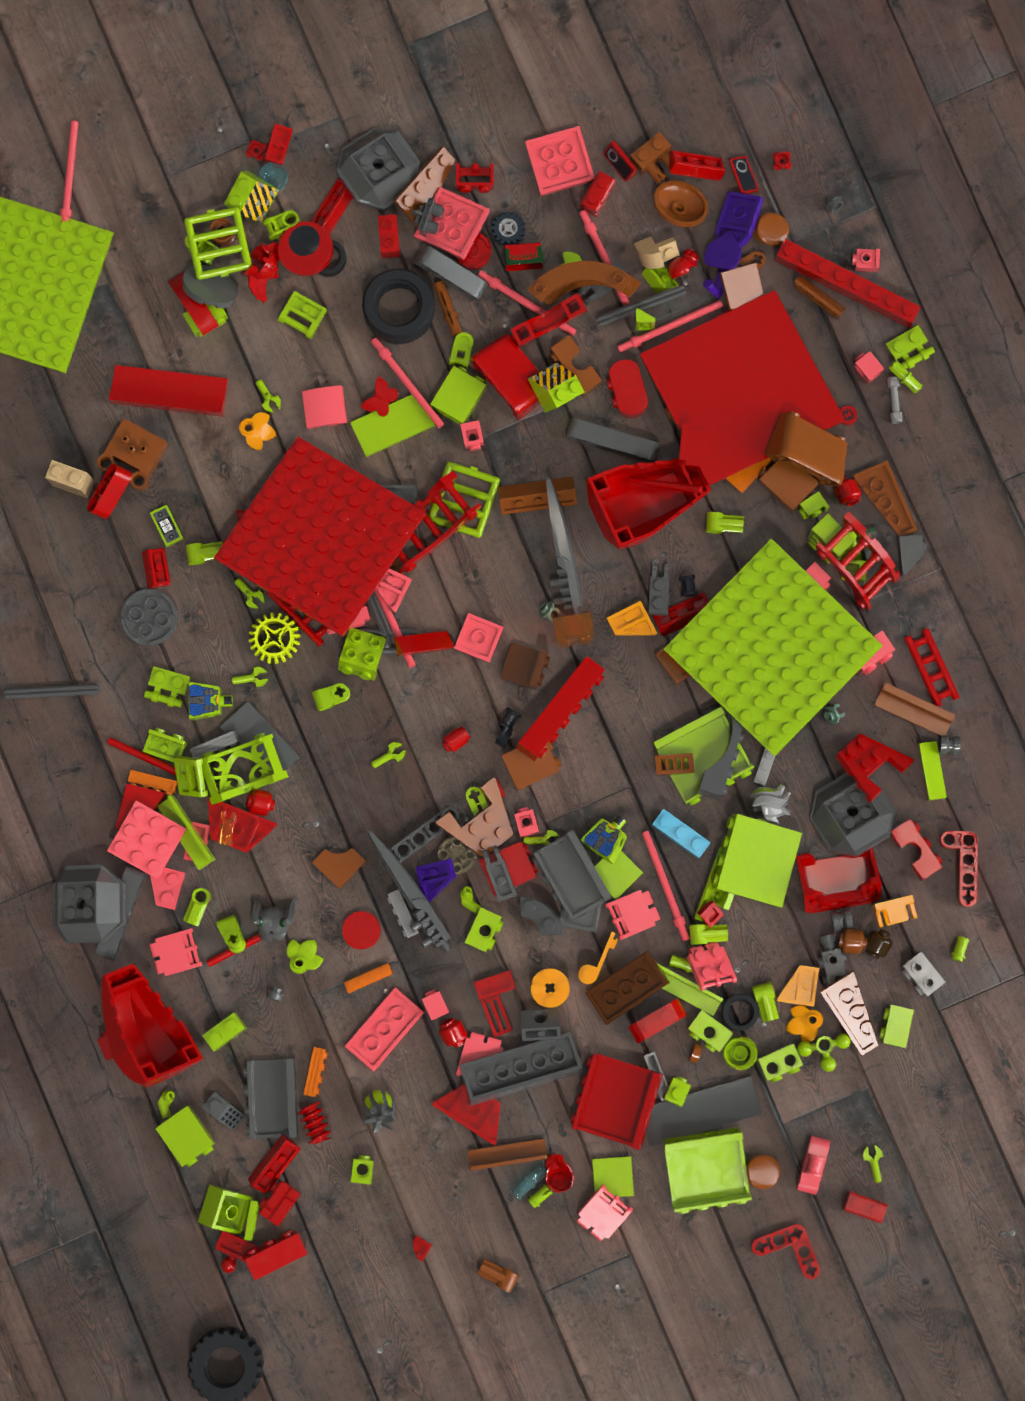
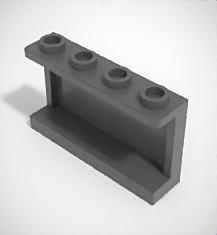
[532,830,612,921]
[244,1059,298,1139]

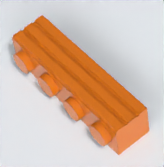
[128,770,178,795]
[344,963,393,994]
[303,1047,328,1097]

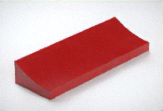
[108,365,228,417]

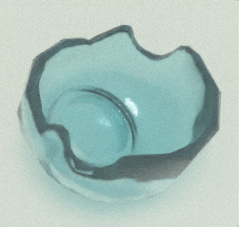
[259,162,289,192]

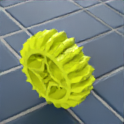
[249,612,300,664]

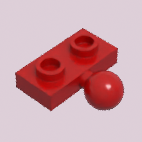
[215,1231,259,1273]

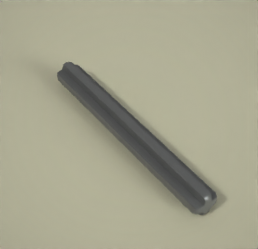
[596,285,686,326]
[4,684,99,699]

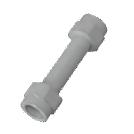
[887,377,902,424]

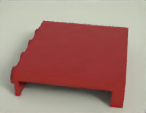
[571,1053,663,1150]

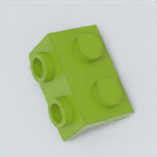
[143,727,187,763]

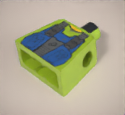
[189,682,233,721]
[581,815,627,865]

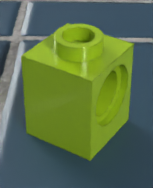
[351,1155,374,1185]

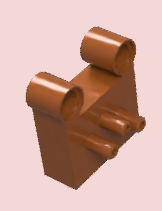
[97,418,169,492]

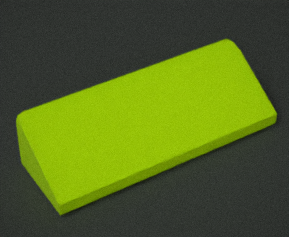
[917,741,947,801]

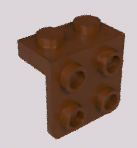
[501,643,550,690]

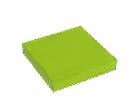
[595,851,643,900]
[592,1156,634,1198]

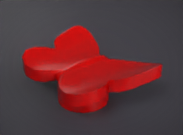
[361,377,399,417]

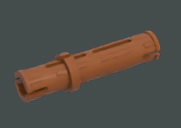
[433,281,463,337]

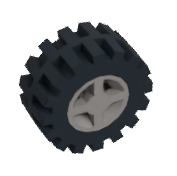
[491,211,525,247]

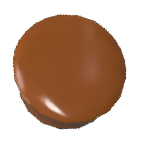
[753,212,789,246]
[746,1155,781,1189]

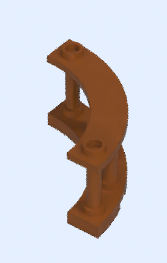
[527,261,641,307]

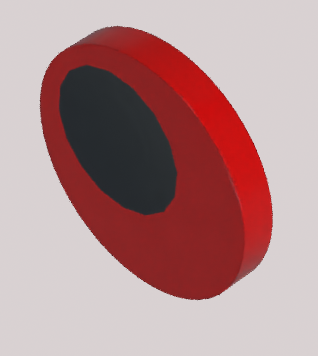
[278,221,333,277]

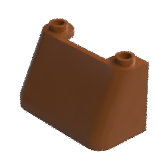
[764,411,848,486]

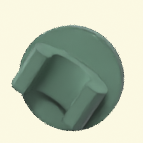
[539,601,560,622]
[824,704,845,724]

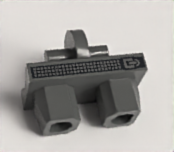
[411,198,445,236]

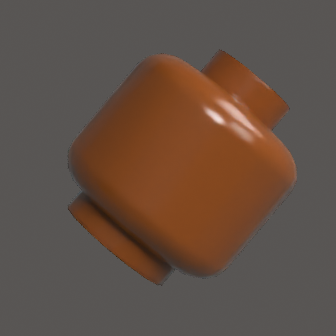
[839,929,867,955]

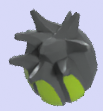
[362,1089,398,1133]

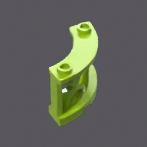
[202,733,288,805]

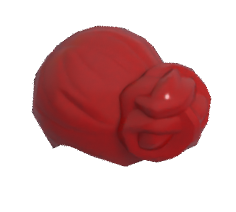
[668,249,699,280]
[545,1153,575,1193]

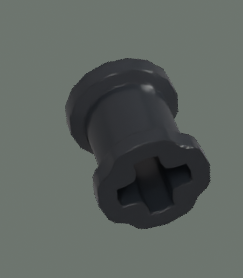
[678,575,698,597]

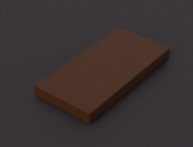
[585,951,670,1025]

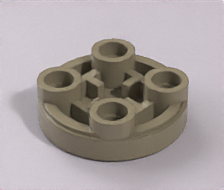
[438,837,476,875]

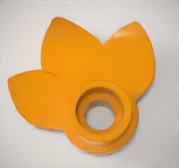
[239,412,276,450]
[786,1005,823,1043]

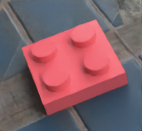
[454,613,504,663]

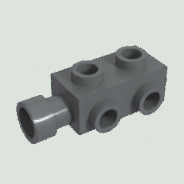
[817,934,849,987]

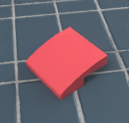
[302,385,347,429]

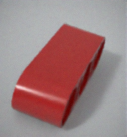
[87,464,131,519]

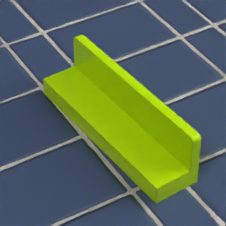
[157,794,216,870]
[657,963,723,1016]

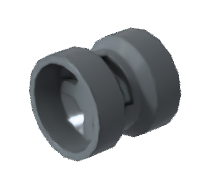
[939,735,961,756]
[830,909,854,931]

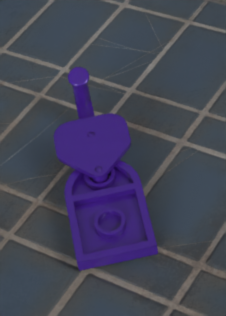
[703,191,764,299]

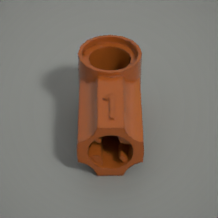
[477,1259,519,1293]

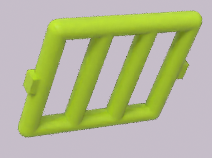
[184,207,252,280]
[429,462,500,538]

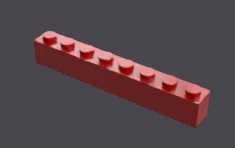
[775,239,921,328]

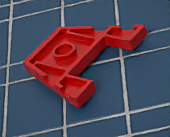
[836,733,914,803]

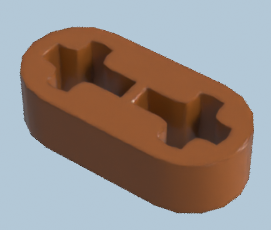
[735,251,766,270]

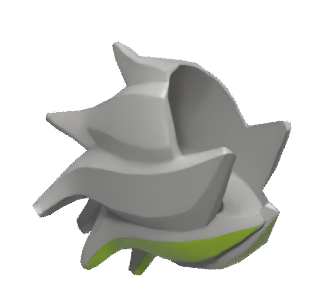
[750,784,791,825]

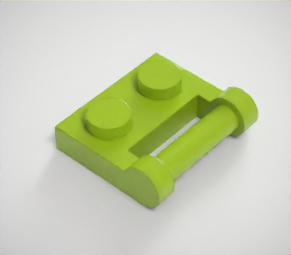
[278,291,327,339]
[173,756,208,797]

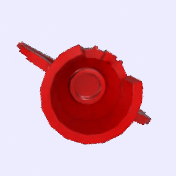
[240,242,280,303]

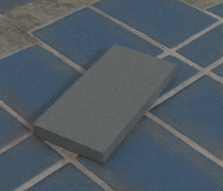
[220,702,300,771]

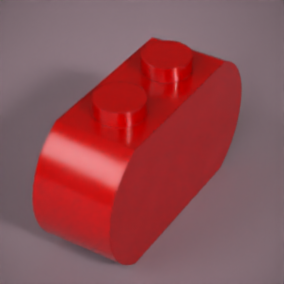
[606,360,648,419]
[627,998,687,1044]

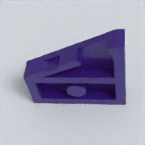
[415,858,456,902]

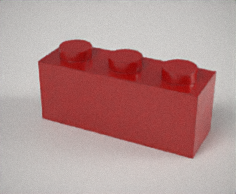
[242,1230,307,1281]

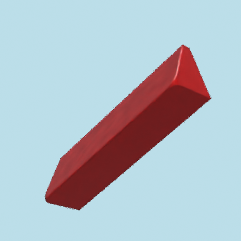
[669,150,726,181]
[310,178,353,235]
[652,592,709,637]
[394,631,454,656]
[248,1134,301,1194]

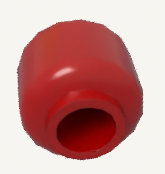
[834,477,862,507]
[246,789,275,816]
[439,1018,467,1048]

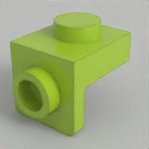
[663,1076,691,1107]

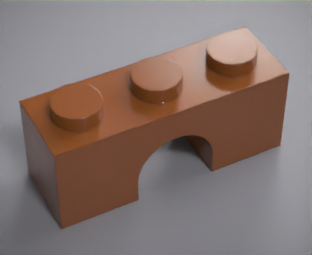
[550,335,602,397]

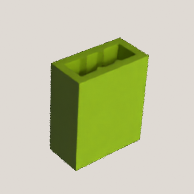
[430,366,487,425]
[155,1105,216,1168]

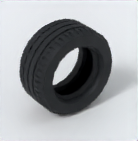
[362,268,435,344]

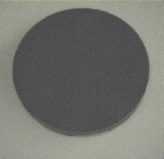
[182,265,238,308]
[120,589,178,646]

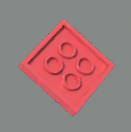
[525,126,595,196]
[414,187,490,260]
[107,800,187,879]

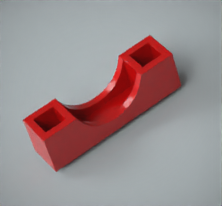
[510,293,589,347]

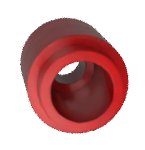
[441,726,471,753]

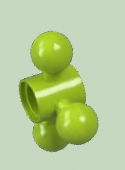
[797,1033,851,1072]

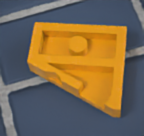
[607,601,657,636]
[777,965,819,1007]

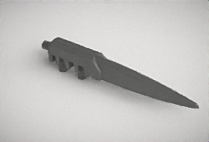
[546,477,583,618]
[367,830,452,953]

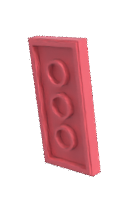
[345,987,424,1072]

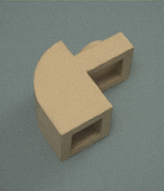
[634,236,680,269]

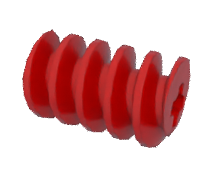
[298,1101,333,1144]

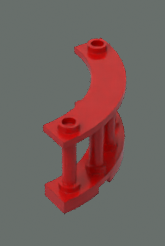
[397,471,481,574]
[816,512,900,611]

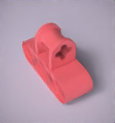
[797,1135,830,1195]

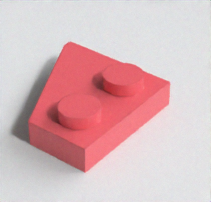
[376,568,412,613]
[150,868,186,910]

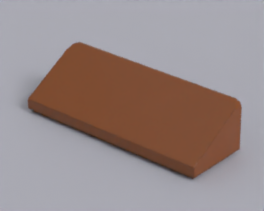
[793,276,846,319]

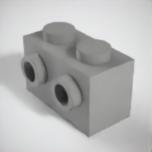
[901,951,946,997]

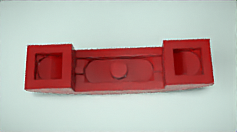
[167,272,219,336]

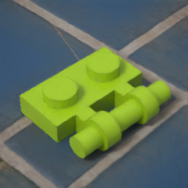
[885,325,935,369]
[144,666,191,708]

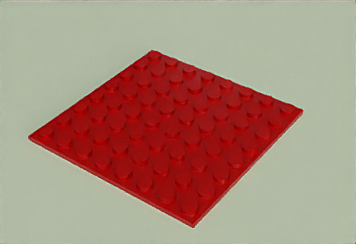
[640,290,845,486]
[214,437,426,637]

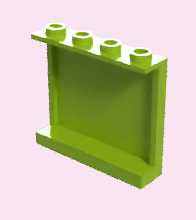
[653,707,754,806]
[711,814,802,908]
[663,1127,752,1214]

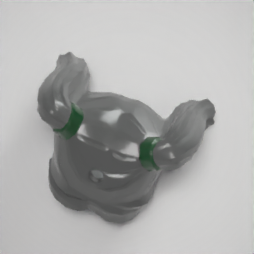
[249,897,298,941]

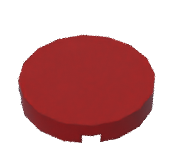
[455,233,492,270]
[342,911,381,950]

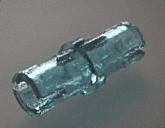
[511,1164,546,1200]

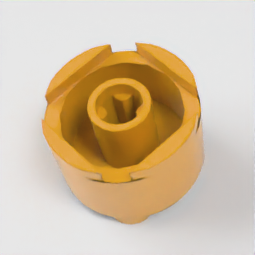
[531,968,570,1008]

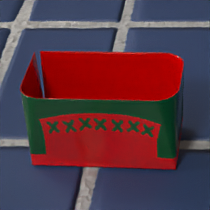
[505,242,544,271]

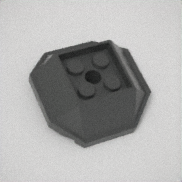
[336,129,420,211]
[810,773,896,857]
[52,864,126,944]

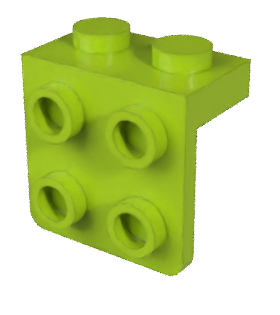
[338,628,386,681]

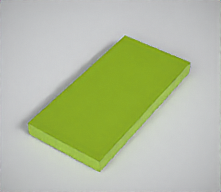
[350,395,435,458]

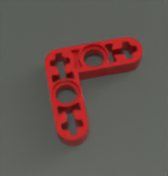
[751,1224,820,1279]

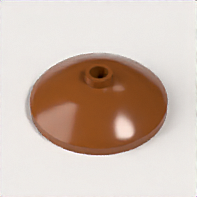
[653,181,709,227]

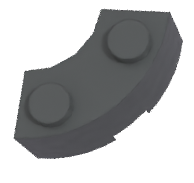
[520,897,565,936]

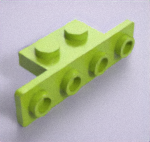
[694,846,735,923]

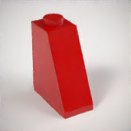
[115,784,166,830]

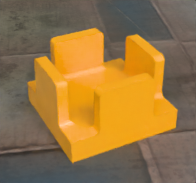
[871,895,917,928]

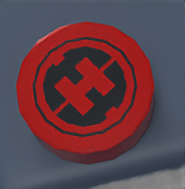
[840,406,857,426]

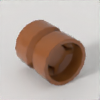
[210,218,236,248]

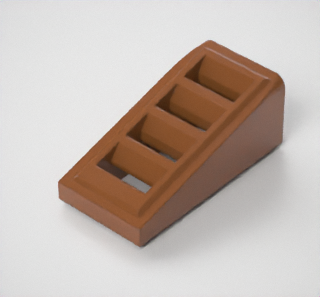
[655,753,695,776]

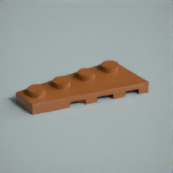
[852,460,918,536]

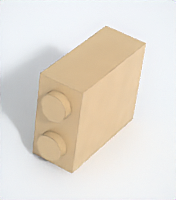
[45,460,94,499]

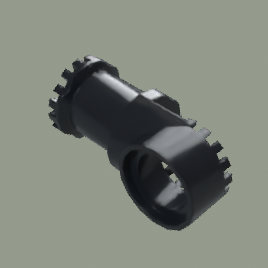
[495,707,522,748]

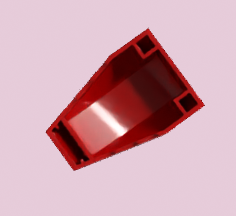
[586,458,711,549]
[100,963,203,1088]

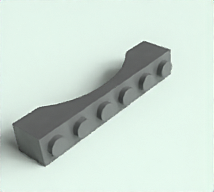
[697,709,745,801]

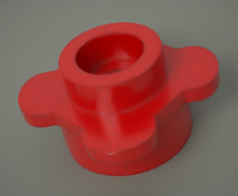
[246,140,267,161]
[772,151,792,171]

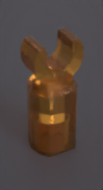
[218,811,236,845]

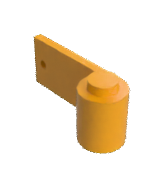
[578,932,618,985]

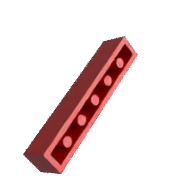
[516,656,605,762]

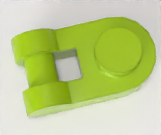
[449,332,473,368]

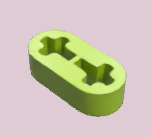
[466,787,488,816]

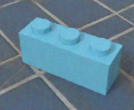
[652,809,711,860]

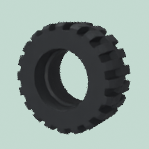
[187,1326,264,1401]

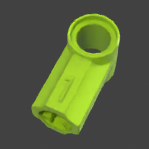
[705,512,744,534]
[186,541,223,565]
[183,888,211,927]
[689,924,728,945]
[752,981,779,1022]

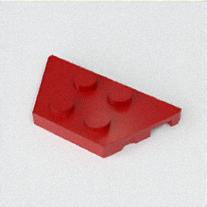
[207,797,278,853]
[432,1084,501,1146]

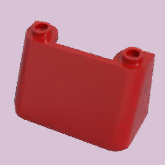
[470,333,540,421]
[795,847,881,913]

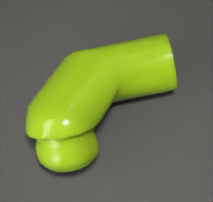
[460,886,481,914]
[157,1090,175,1119]

